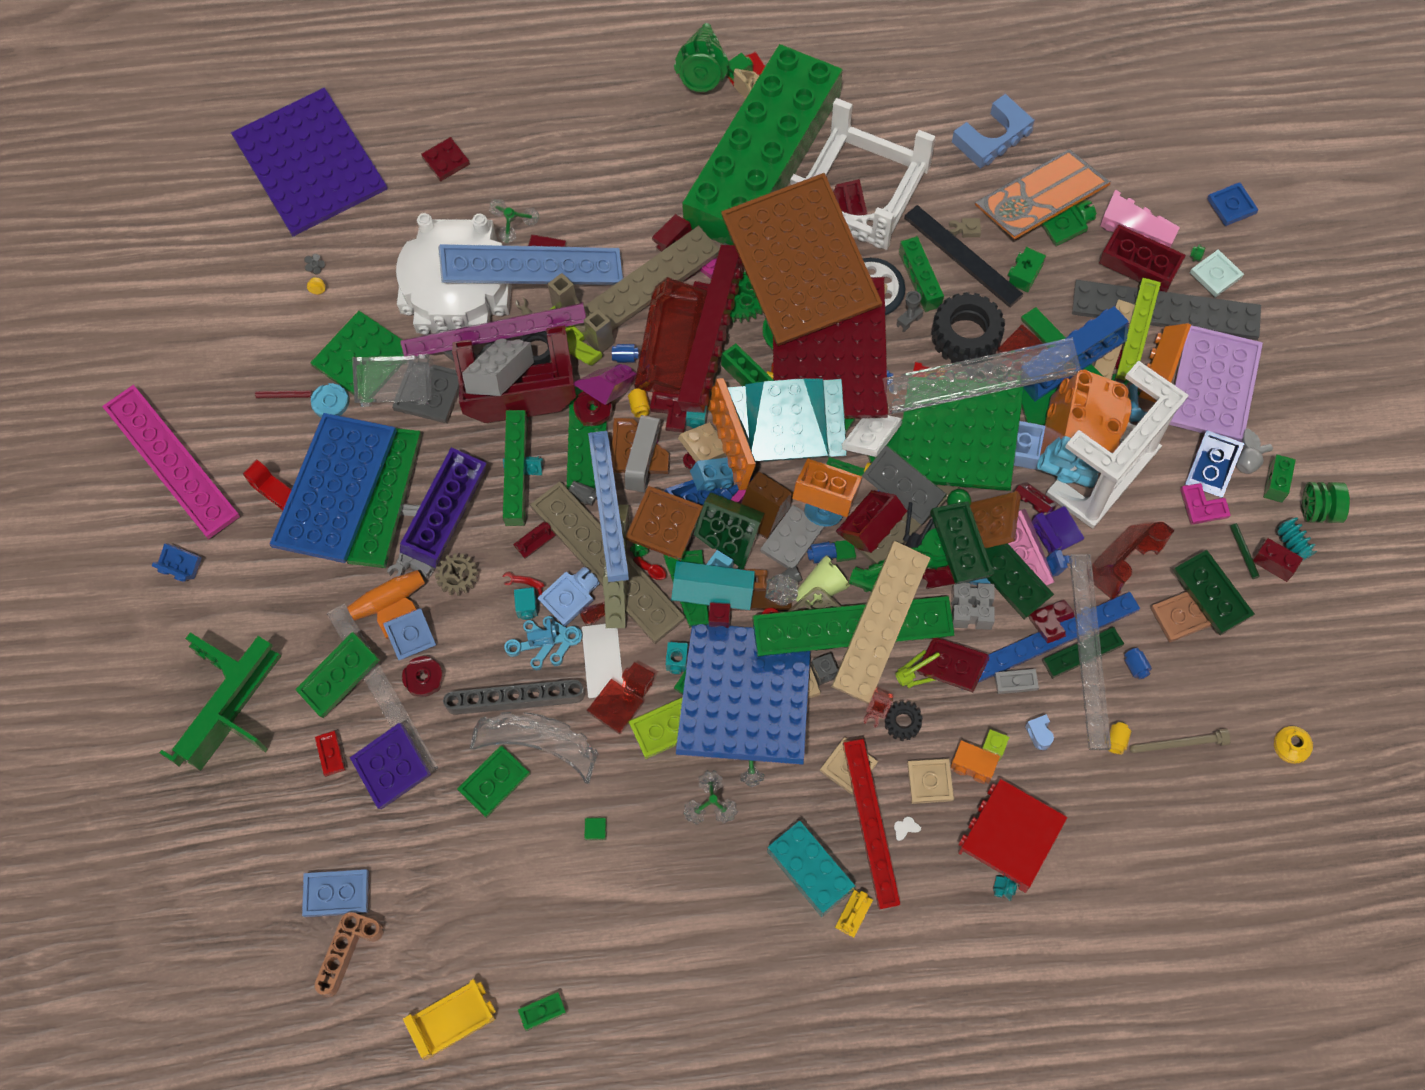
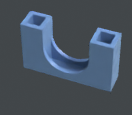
[952,94,1034,169]

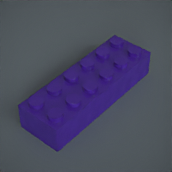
[400,447,486,568]

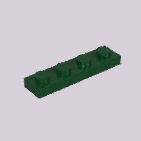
[1042,627,1124,679]

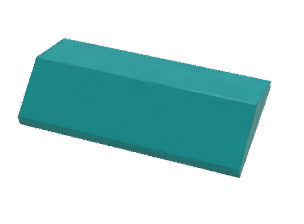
[671,561,755,611]

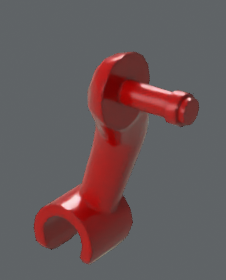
[502,572,545,596]

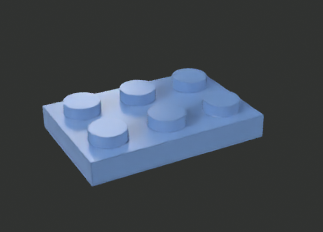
[302,869,369,917]

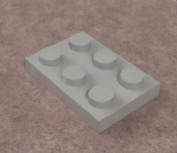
[760,505,825,569]

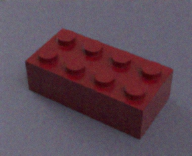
[1099,224,1186,293]

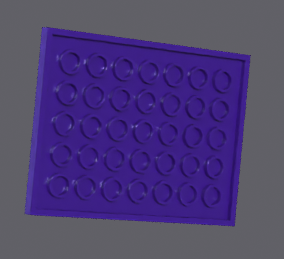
[231,87,388,237]

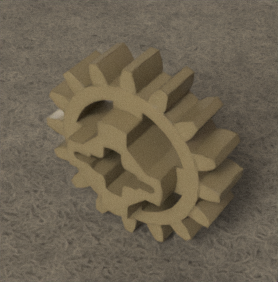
[435,553,479,596]

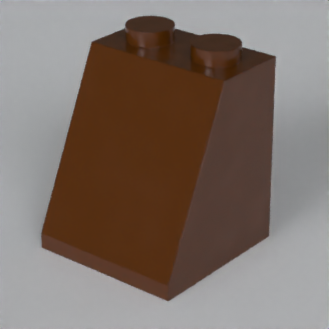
[741,472,791,539]

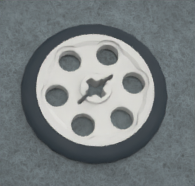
[863,257,906,315]

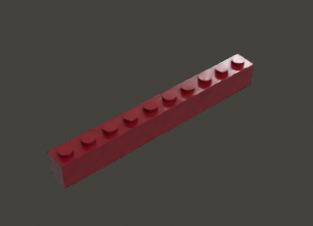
[677,245,743,413]

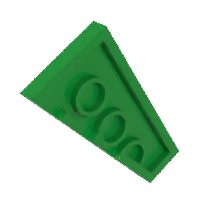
[663,550,709,628]

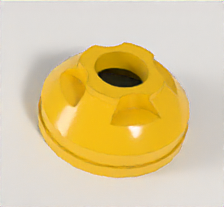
[1273,726,1313,764]

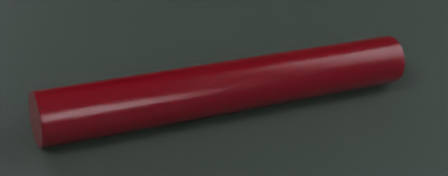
[255,390,313,398]

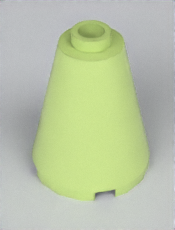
[795,555,850,608]

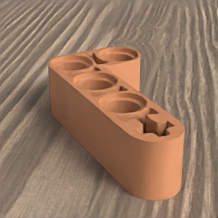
[314,912,383,997]

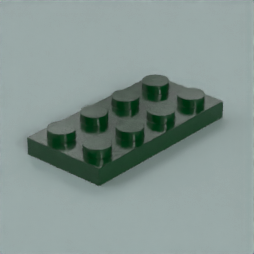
[930,501,994,585]
[985,543,1054,620]
[1173,550,1255,636]

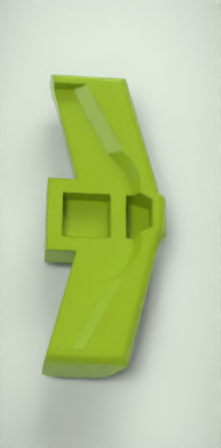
[549,305,602,365]

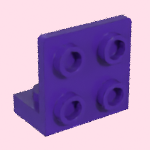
[1032,506,1084,555]

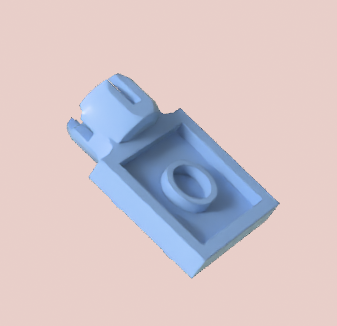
[538,567,599,627]

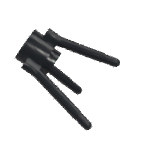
[903,502,934,548]

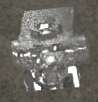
[765,574,798,606]

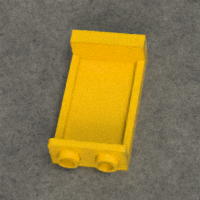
[403,979,496,1060]

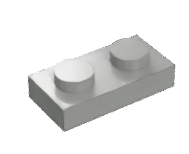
[994,669,1039,694]

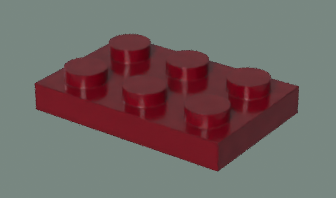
[917,638,990,693]

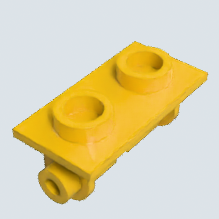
[835,890,873,938]

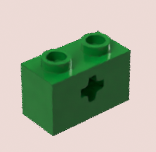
[1008,247,1046,293]
[1263,454,1296,503]

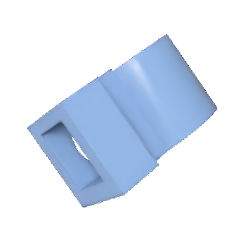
[1025,714,1054,750]

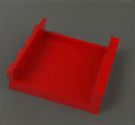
[958,779,1068,893]

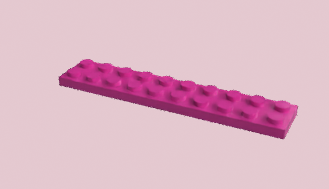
[102,384,240,540]

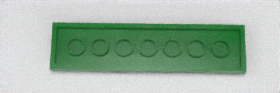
[346,428,422,568]

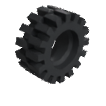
[884,701,923,741]

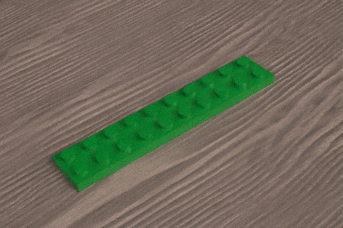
[752,596,955,657]

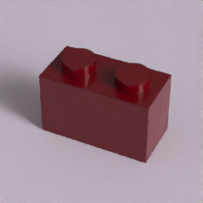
[1253,538,1304,582]

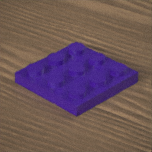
[350,723,431,810]

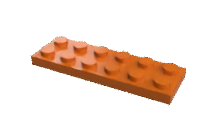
[707,378,755,490]

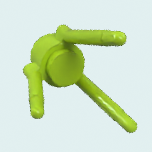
[895,650,940,689]

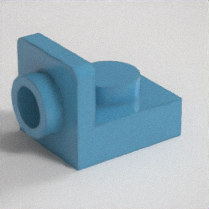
[527,619,557,647]

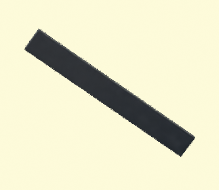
[904,205,1023,308]

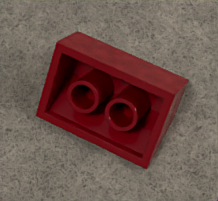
[836,490,907,553]

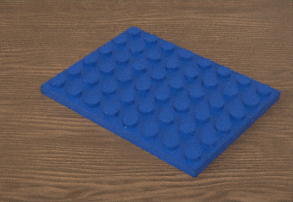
[676,624,810,765]

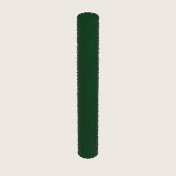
[1230,523,1260,579]

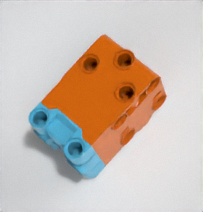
[1037,370,1131,488]

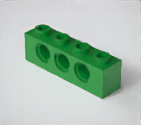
[899,236,944,312]

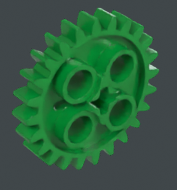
[730,272,762,323]

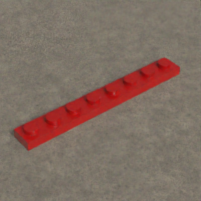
[842,739,901,910]

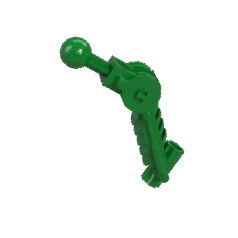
[849,489,972,592]

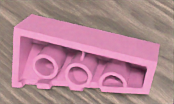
[1100,190,1180,248]

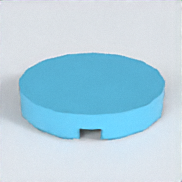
[311,383,349,418]

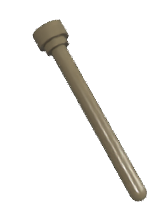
[1130,728,1231,753]

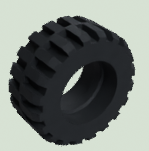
[931,292,1005,366]

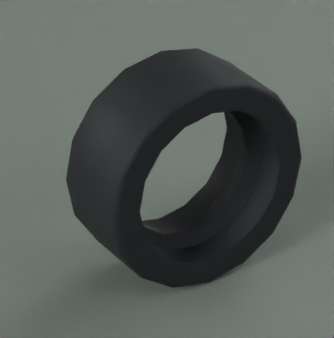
[520,331,551,365]

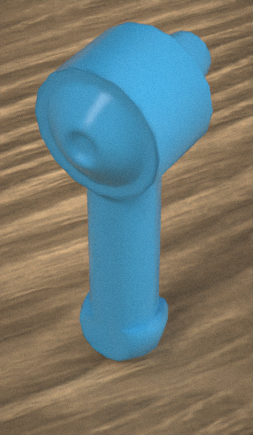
[1129,384,1148,422]

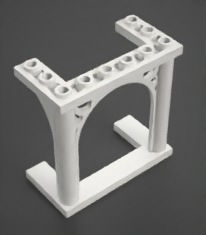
[790,98,935,250]
[1046,361,1189,529]

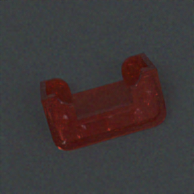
[1087,521,1175,600]

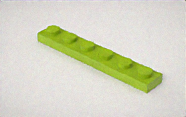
[1116,278,1161,382]

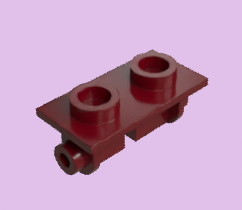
[513,521,556,558]
[922,565,955,589]

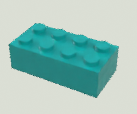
[767,821,855,918]

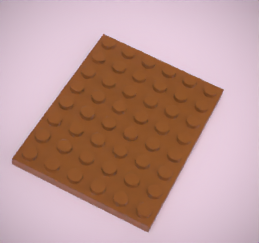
[721,173,882,346]

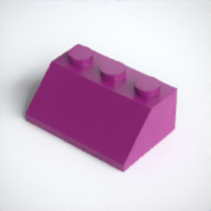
[574,364,636,405]

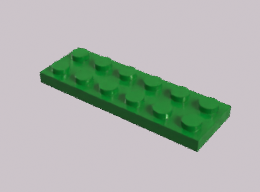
[567,386,607,489]

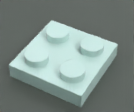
[1190,250,1244,298]

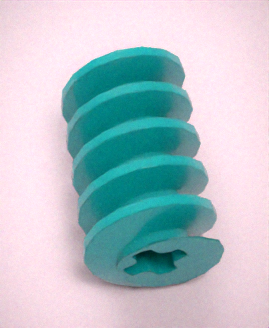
[1277,517,1317,561]

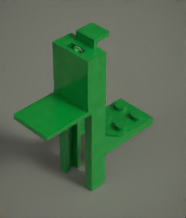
[159,632,281,771]

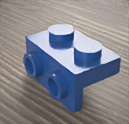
[152,543,202,582]

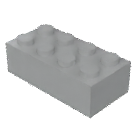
[462,339,534,396]

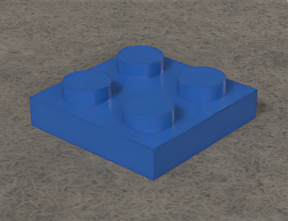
[1207,182,1259,226]

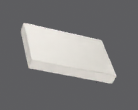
[842,415,902,457]

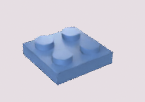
[383,608,436,660]

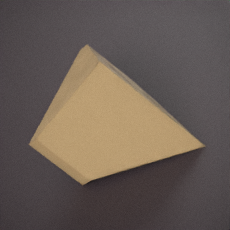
[734,69,759,99]

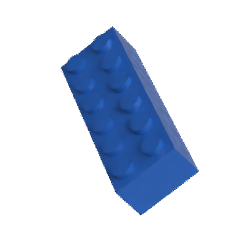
[1021,306,1129,401]

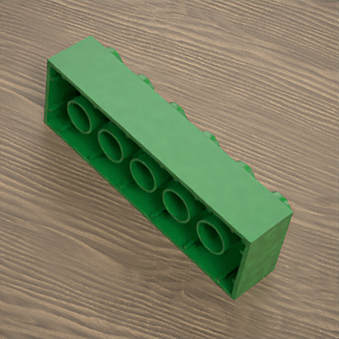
[682,44,843,245]

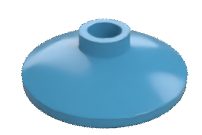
[804,504,842,526]

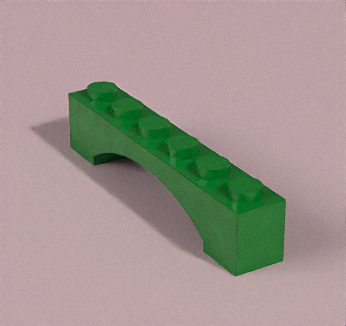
[503,410,528,526]

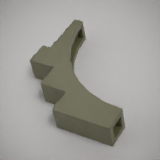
[603,505,629,628]

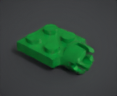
[1041,200,1097,246]

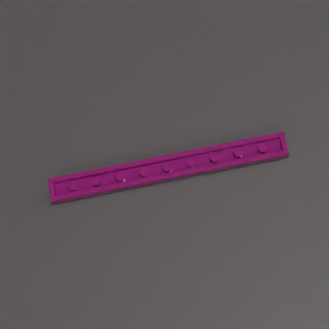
[400,303,586,359]

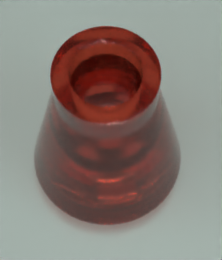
[580,601,605,625]

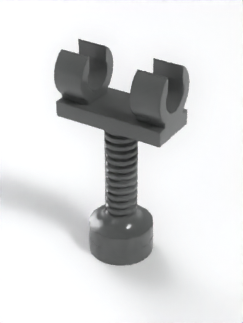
[896,291,923,332]

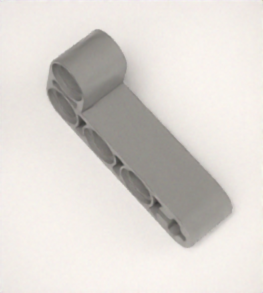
[625,415,661,493]

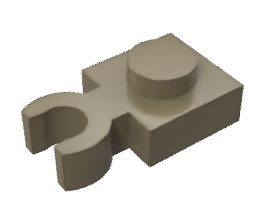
[949,218,981,238]

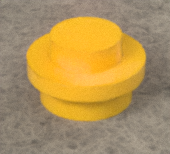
[307,277,326,294]

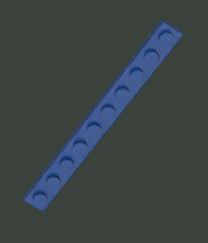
[962,592,1140,690]

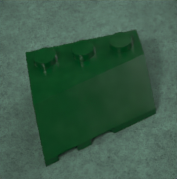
[694,492,765,569]

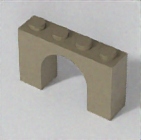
[548,273,614,353]

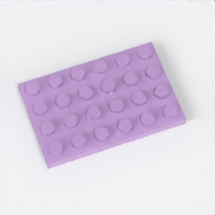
[1169,325,1263,442]

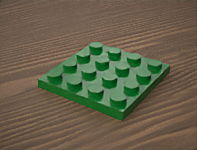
[310,311,410,405]

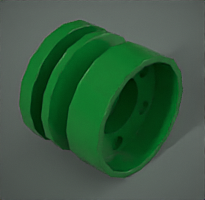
[1302,482,1350,523]

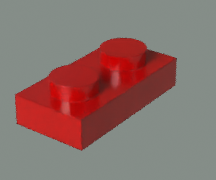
[315,731,345,777]

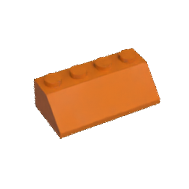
[1138,323,1191,403]

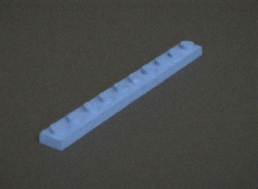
[588,431,629,582]

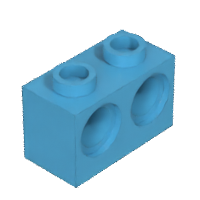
[690,458,734,491]

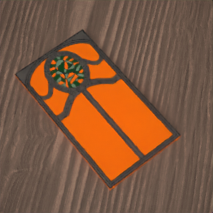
[975,149,1111,239]

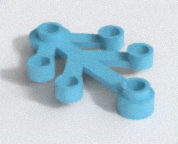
[504,616,582,670]

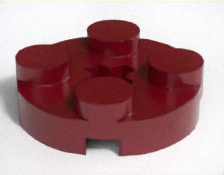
[574,391,612,426]
[402,656,443,697]

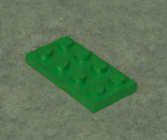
[295,632,380,718]

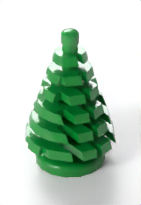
[674,23,729,92]

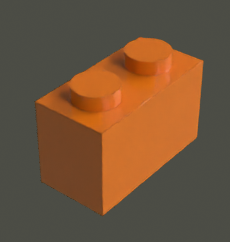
[950,740,1000,784]

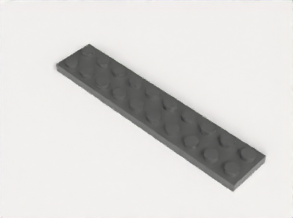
[1072,280,1261,340]

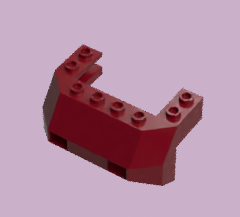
[452,325,576,423]

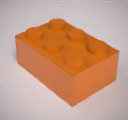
[792,458,862,517]

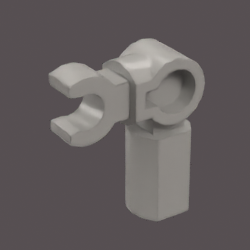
[387,553,435,579]

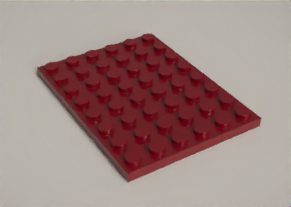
[773,277,888,419]

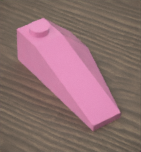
[1008,509,1055,586]

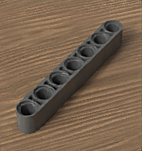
[443,680,585,715]

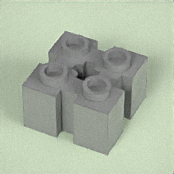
[951,583,994,630]

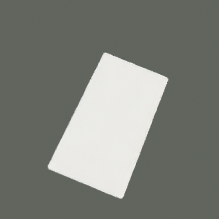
[582,624,624,698]

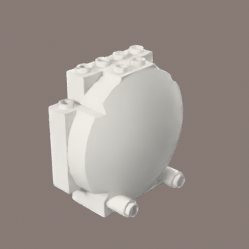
[396,213,512,335]

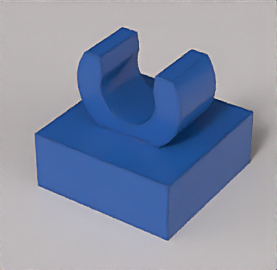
[1046,550,1072,576]

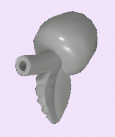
[1236,428,1273,474]

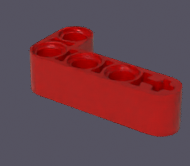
[243,459,291,511]

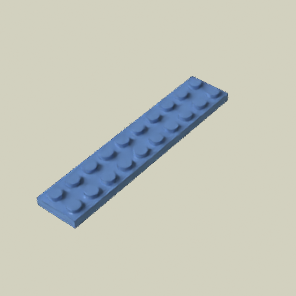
[438,244,623,285]

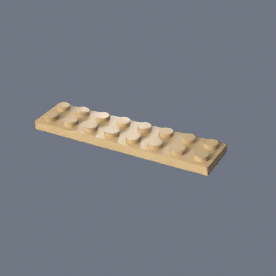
[831,541,930,704]

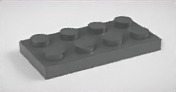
[862,445,947,525]

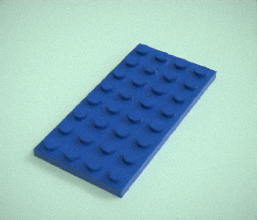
[269,413,397,563]

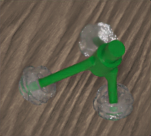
[489,199,539,243]

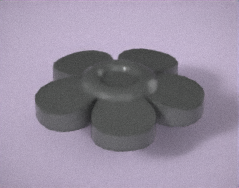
[304,254,325,275]

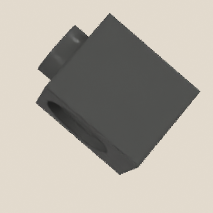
[811,653,838,686]

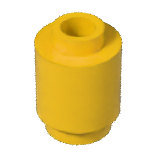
[628,388,650,418]
[1106,722,1132,755]

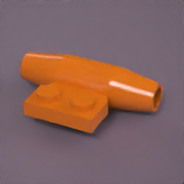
[347,570,425,639]

